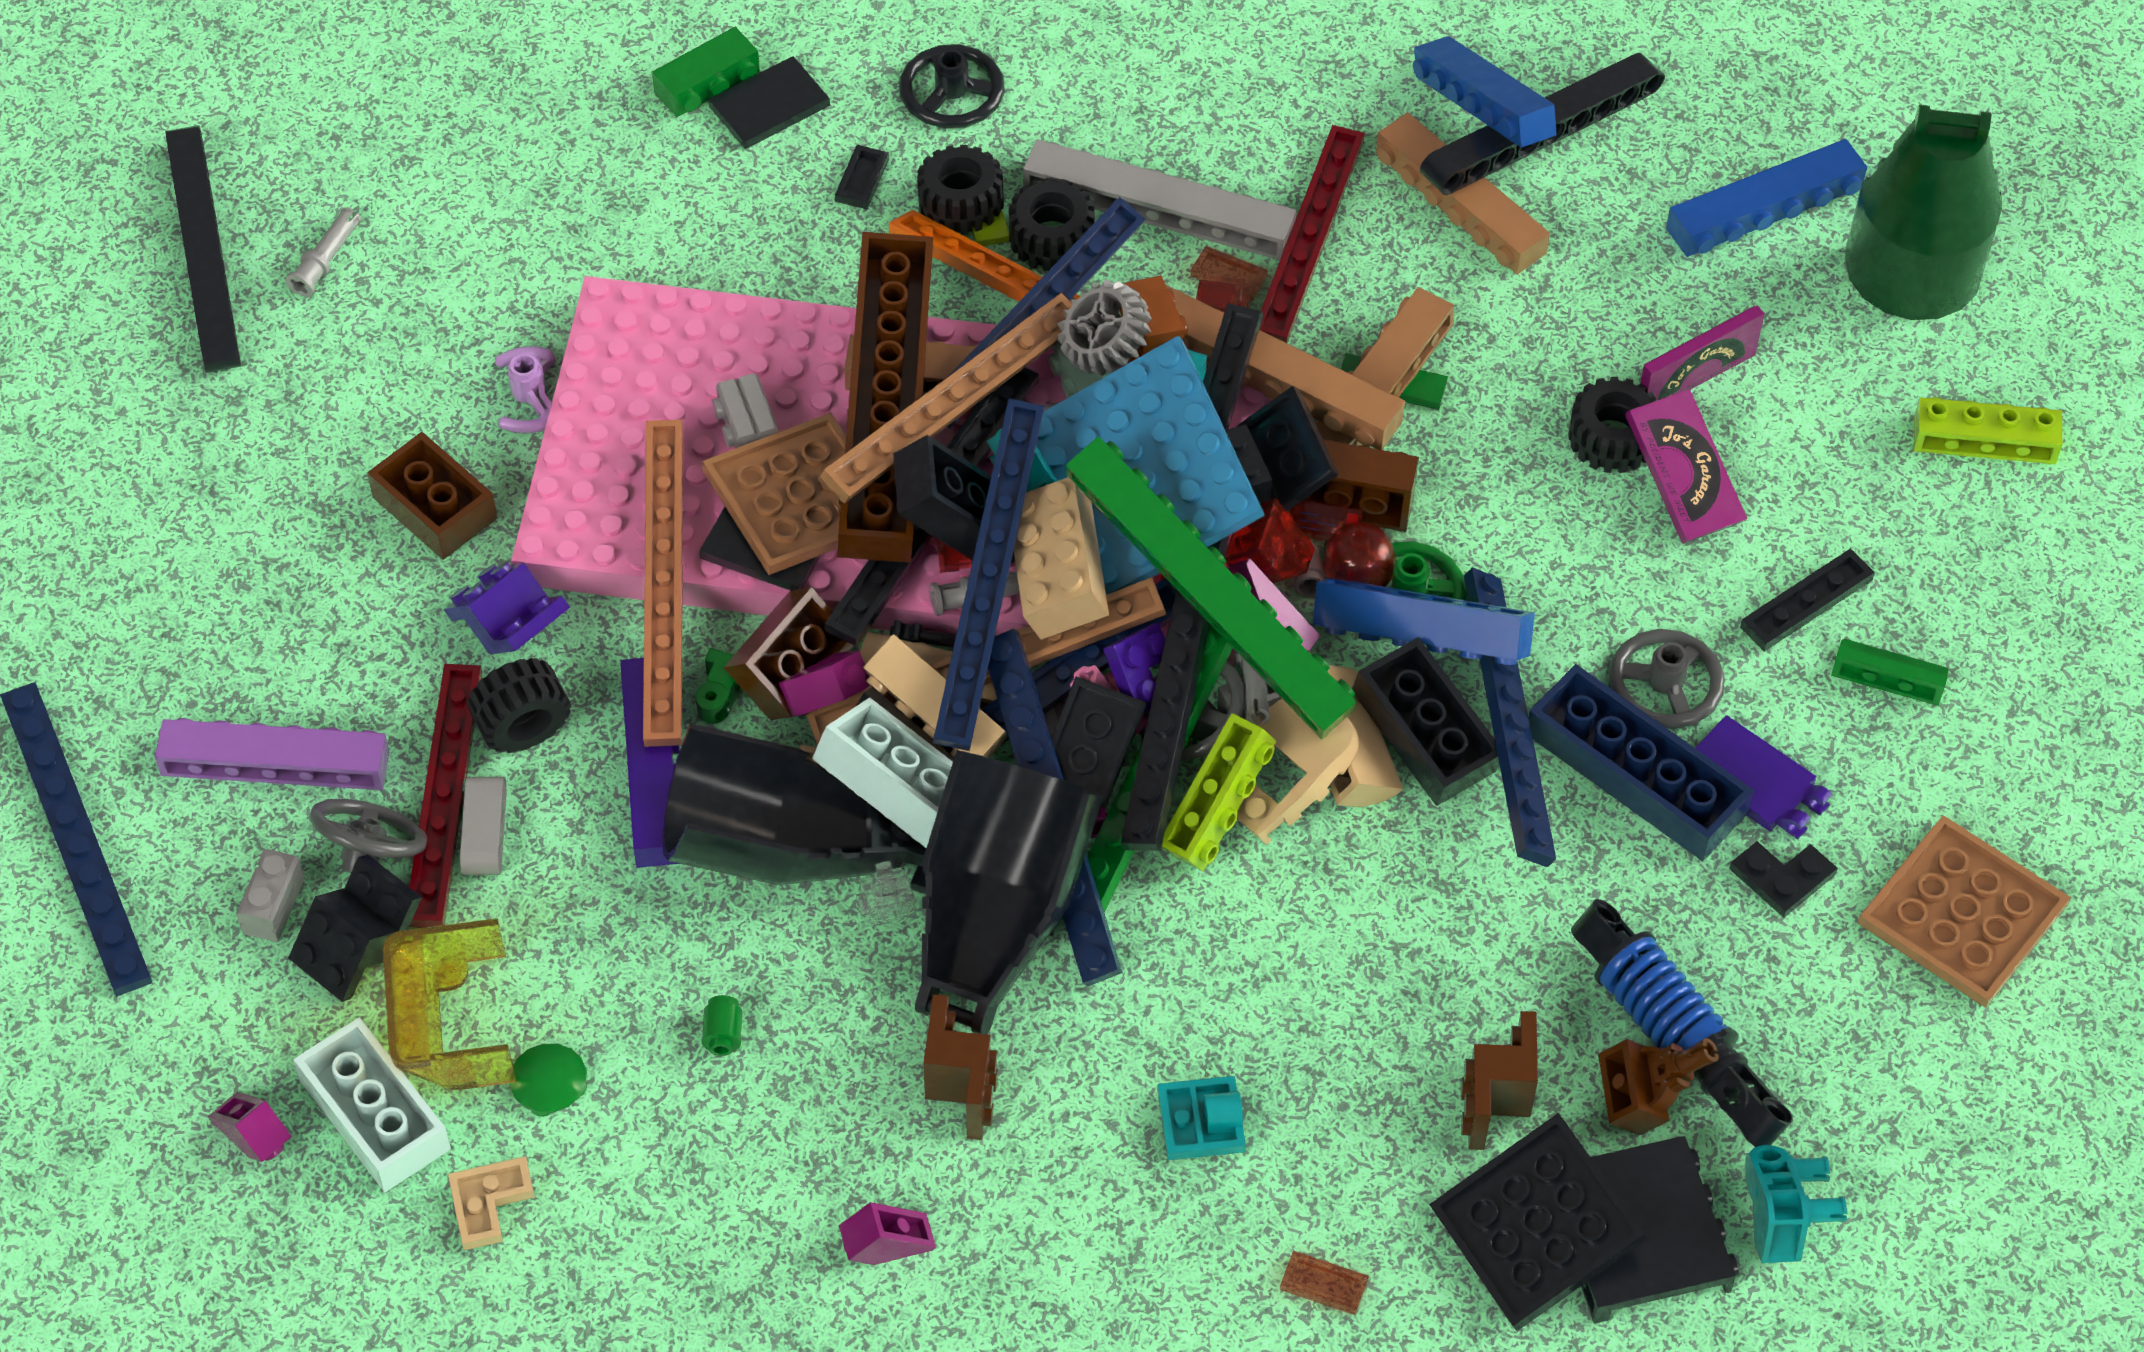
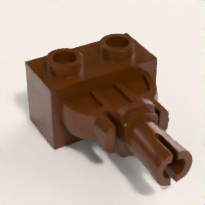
[1598,1038,1719,1135]

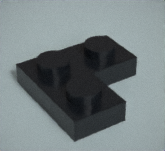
[1729,841,1838,918]

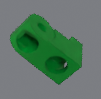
[695,648,740,724]

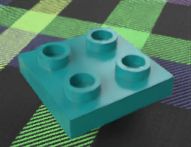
[1157,1076,1246,1161]

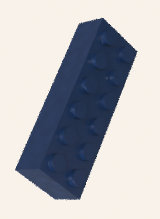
[1529,664,1754,861]

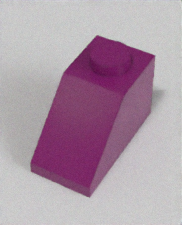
[779,651,870,717]
[207,1092,292,1162]
[839,1202,936,1265]

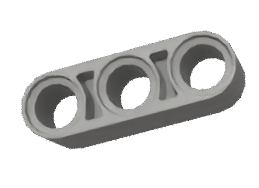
[460,777,507,875]

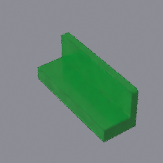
[1831,639,1949,706]

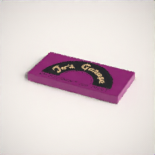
[1640,305,1765,401]
[1625,389,1747,544]

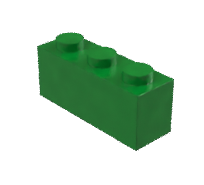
[652,26,760,118]

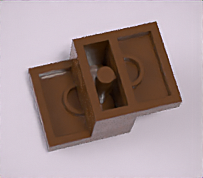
[923,994,998,1140]
[1461,1011,1538,1150]

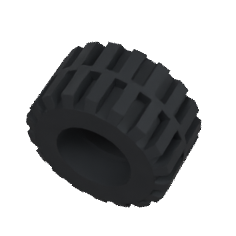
[917,145,1004,235]
[1009,178,1095,271]
[1568,377,1656,473]
[467,658,571,753]

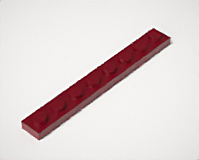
[1259,125,1365,343]
[409,664,482,929]

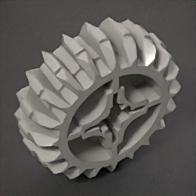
[1057,279,1152,376]

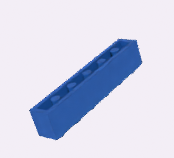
[1413,36,1557,148]
[1666,139,1867,257]
[1312,578,1535,665]

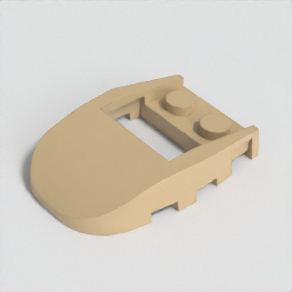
[1237,699,1359,845]

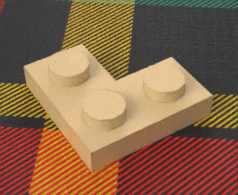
[448,1156,535,1251]

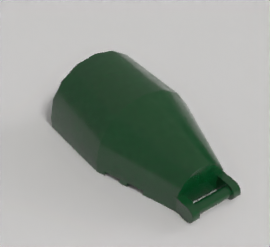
[1845,104,2002,320]

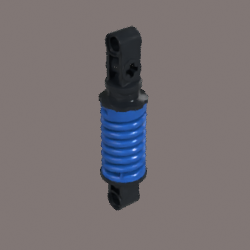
[1571,899,1793,1147]

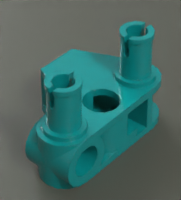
[1745,1145,1847,1263]

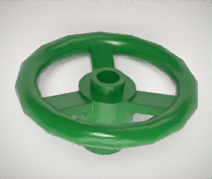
[1353,541,1467,600]

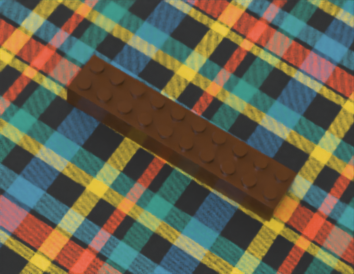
[838,232,933,563]

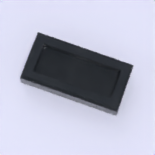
[835,145,889,210]

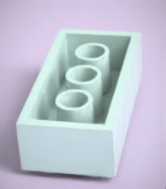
[812,698,953,848]
[293,1017,451,1192]

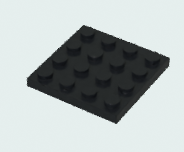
[1429,1113,1649,1331]

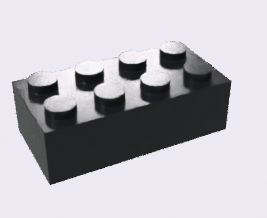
[893,435,1015,563]
[1352,637,1499,806]

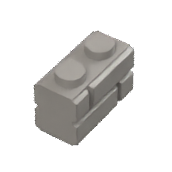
[712,373,778,448]
[236,849,305,942]

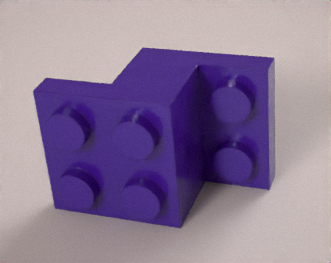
[443,562,570,655]

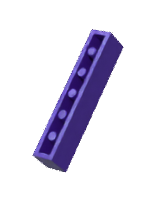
[620,658,680,868]

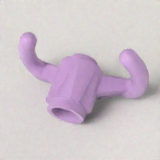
[495,346,556,433]

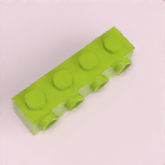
[1914,397,2063,465]
[1162,713,1276,872]

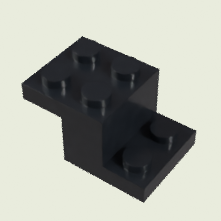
[288,855,422,1002]

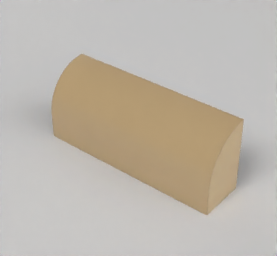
[1327,665,1403,807]

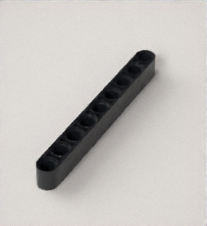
[1420,53,1665,195]
[165,125,241,373]

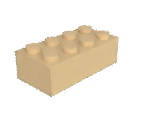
[1014,477,1109,640]

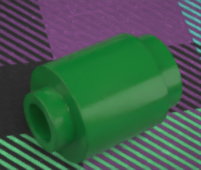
[702,995,742,1056]

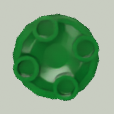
[509,1044,587,1117]

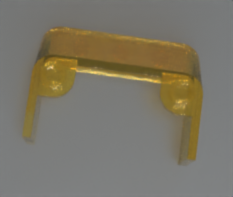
[383,918,516,1090]

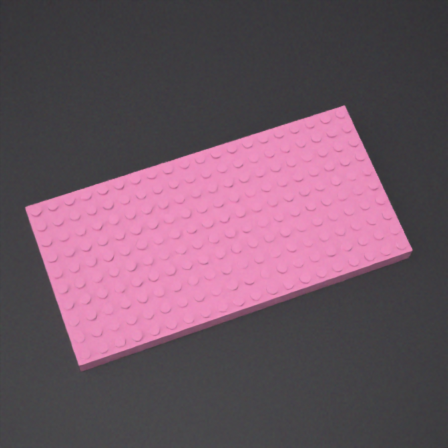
[511,276,1272,667]

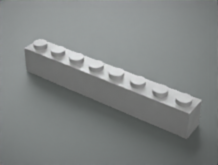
[1023,139,1296,260]

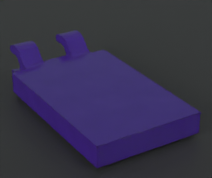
[1695,715,1832,840]

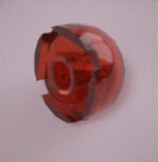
[1323,522,1396,587]

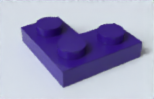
[1103,622,1166,714]

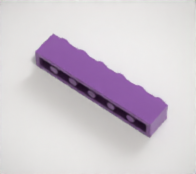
[155,718,390,790]

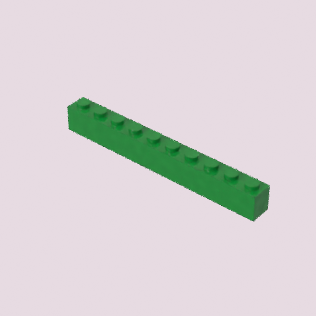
[1066,436,1356,740]

